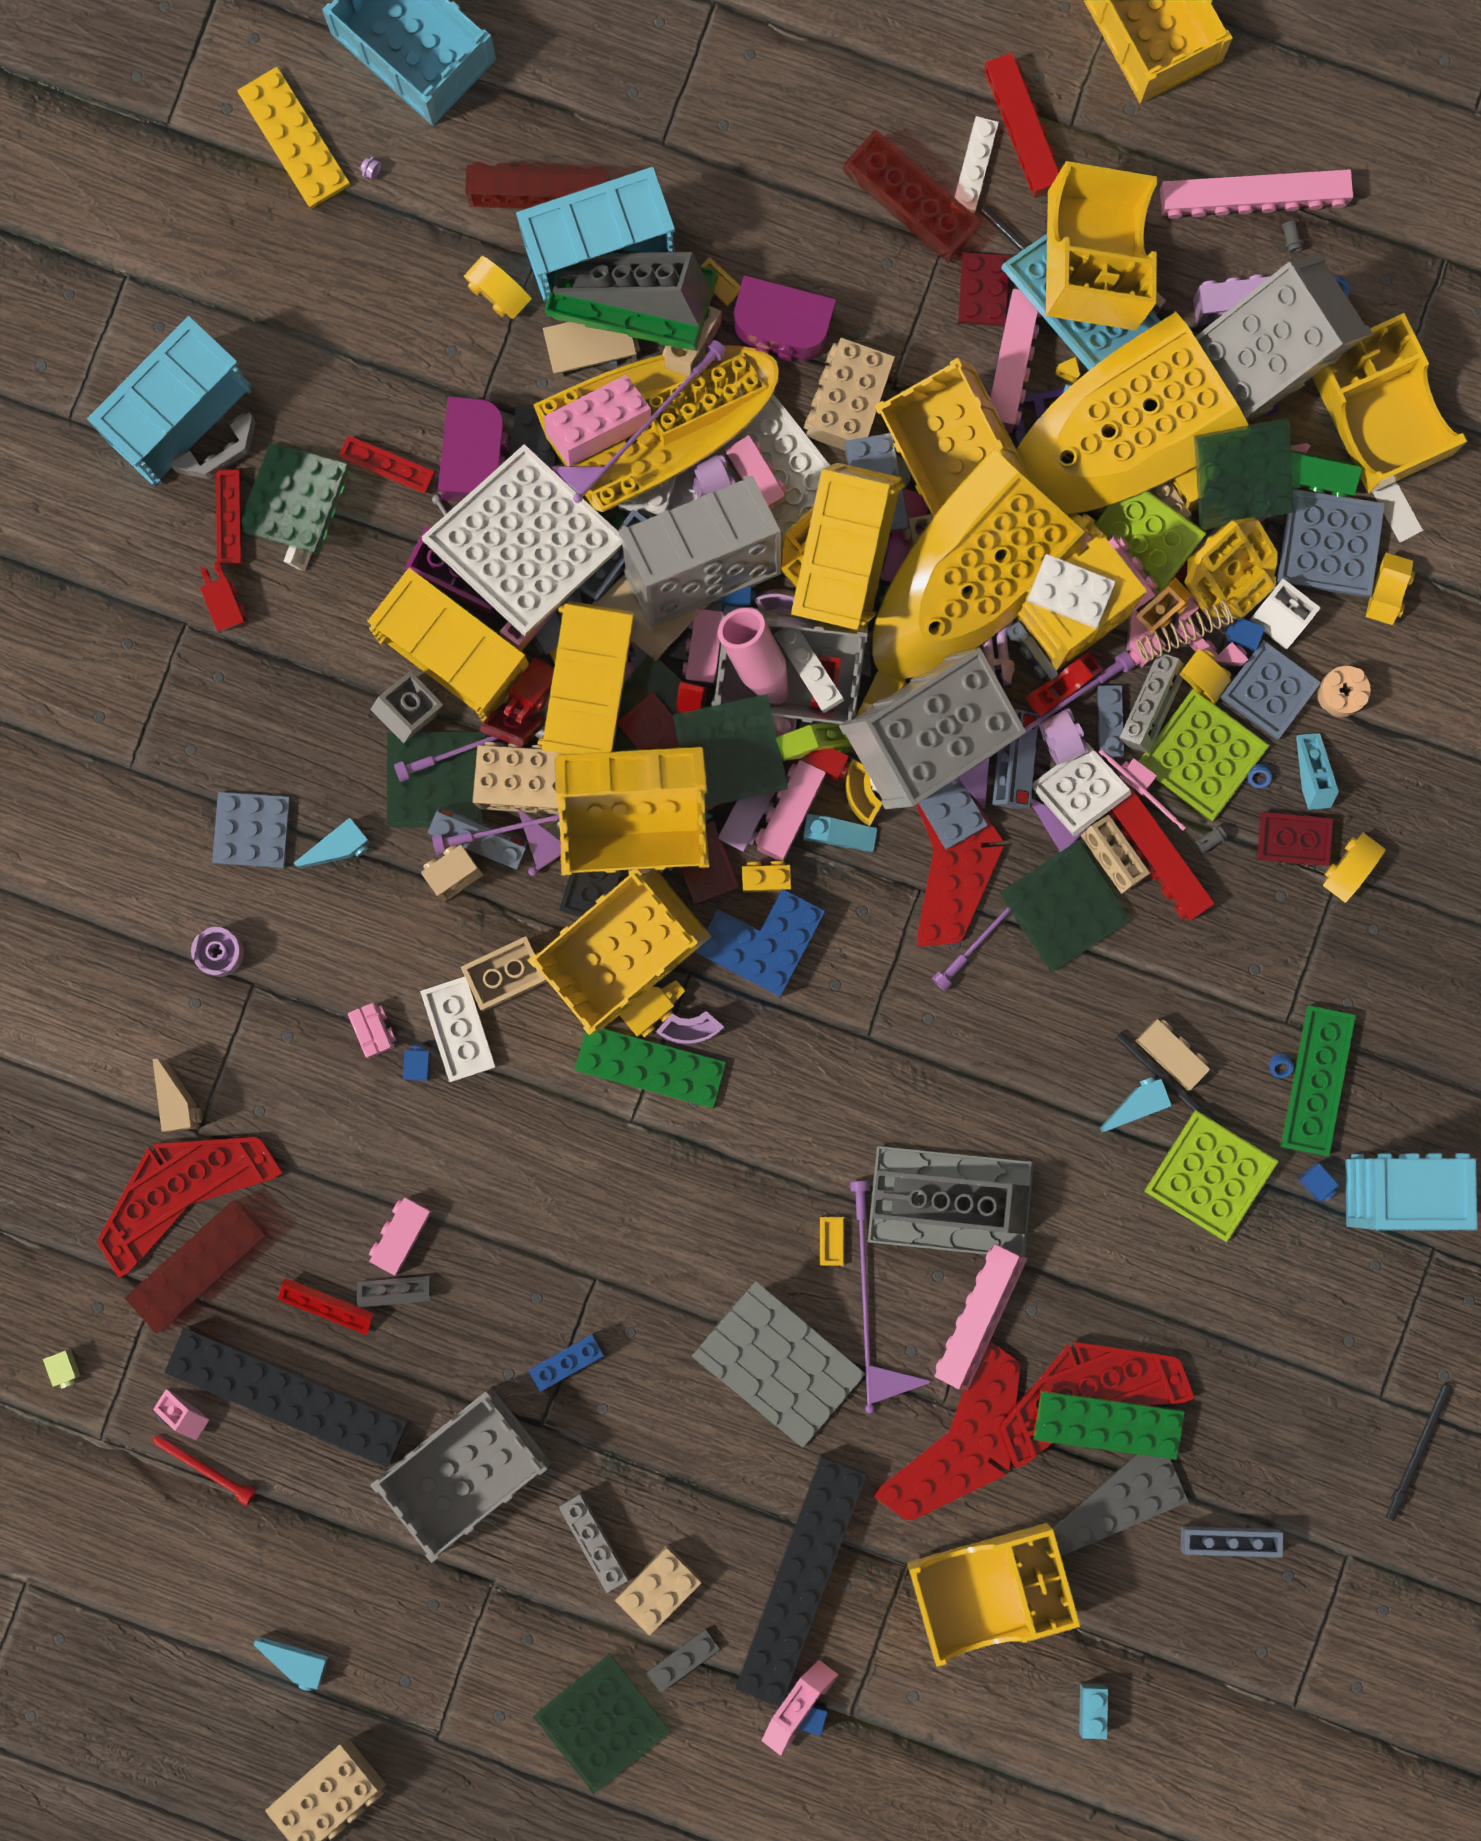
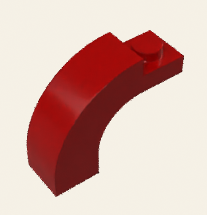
[1026,651,1103,716]

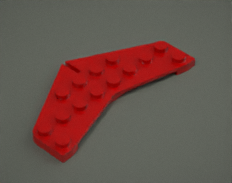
[916,790,1004,947]
[98,1137,283,1278]
[873,1341,1020,1520]
[1000,1342,1195,1468]

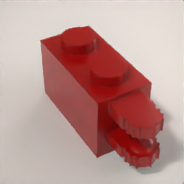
[199,561,248,633]
[504,657,554,724]

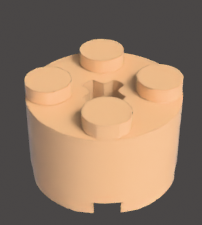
[1317,666,1370,717]

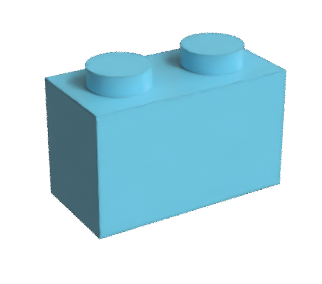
[1079,1683,1108,1739]

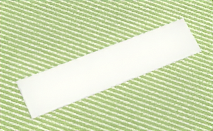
[1373,481,1423,542]

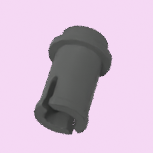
[1282,221,1304,253]
[1195,826,1227,854]

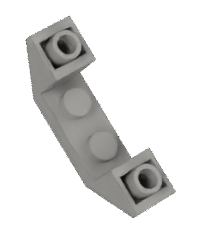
[170,412,256,479]

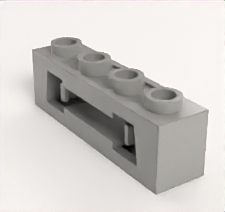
[1119,652,1185,754]
[559,1492,629,1593]

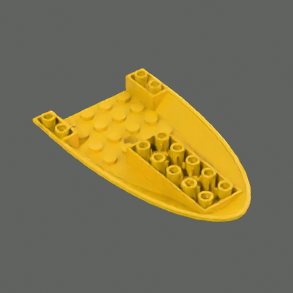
[1017,312,1252,515]
[534,345,779,512]
[872,448,1093,679]

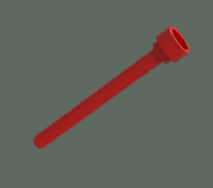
[152,1436,257,1507]

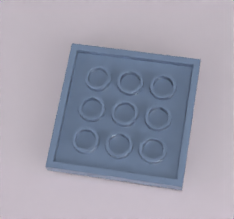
[1276,489,1385,598]

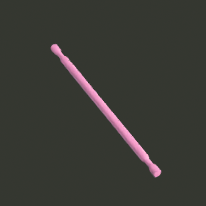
[1099,749,1186,830]

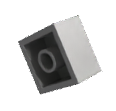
[370,671,443,743]

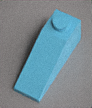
[1296,733,1339,810]
[803,814,877,852]
[294,818,370,869]
[1100,1077,1172,1132]
[254,1637,329,1691]

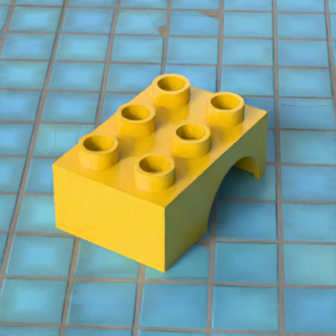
[1046,161,1157,331]
[1312,313,1467,494]
[907,1523,1080,1667]

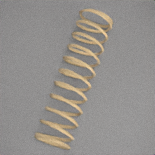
[1136,600,1233,662]

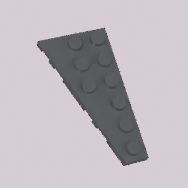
[1052,1454,1188,1557]

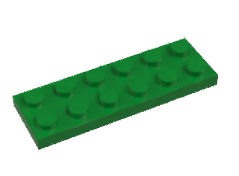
[1280,1005,1356,1157]
[574,1029,726,1108]
[1034,1390,1184,1460]

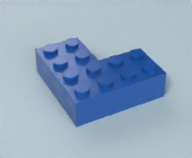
[695,889,825,997]

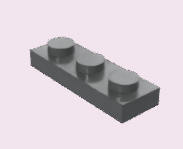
[357,1276,431,1307]
[647,1628,720,1693]

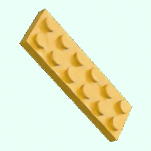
[237,67,350,210]

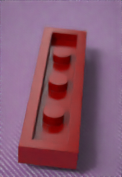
[338,435,435,495]
[216,470,242,565]
[277,1278,374,1335]

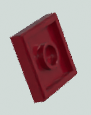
[480,703,545,748]

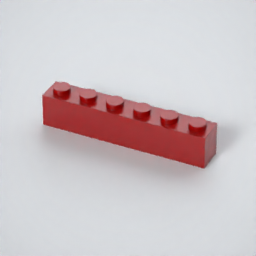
[984,53,1061,198]
[1105,787,1215,922]

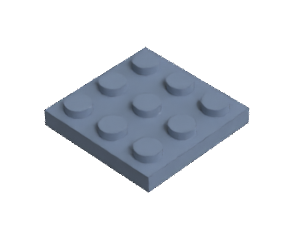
[1220,640,1321,740]
[212,792,290,869]

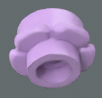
[361,156,381,180]

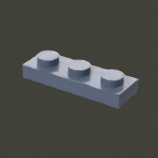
[1097,686,1124,758]

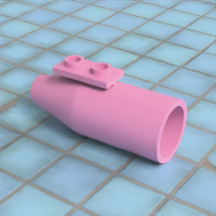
[718,608,789,705]

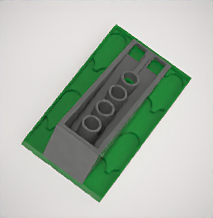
[544,248,718,351]

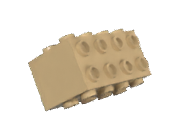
[804,338,894,451]
[473,742,567,814]
[265,1739,386,1841]

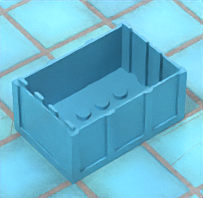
[322,0,496,126]
[516,167,676,302]
[87,316,252,486]
[1345,1154,1477,1230]

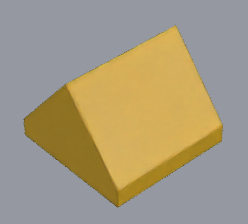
[1055,357,1080,383]

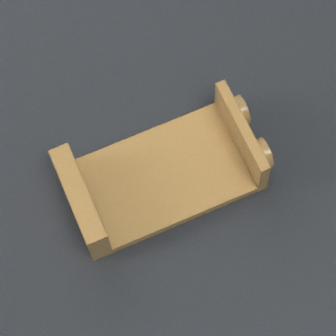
[543,322,640,379]

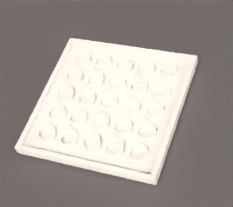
[422,445,623,637]

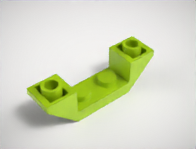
[775,723,854,761]

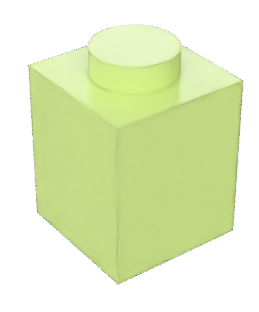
[43,1349,80,1389]

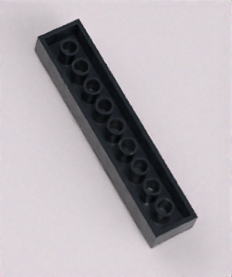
[164,1326,409,1468]
[735,1455,866,1706]

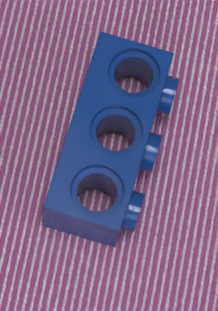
[528,1333,605,1392]

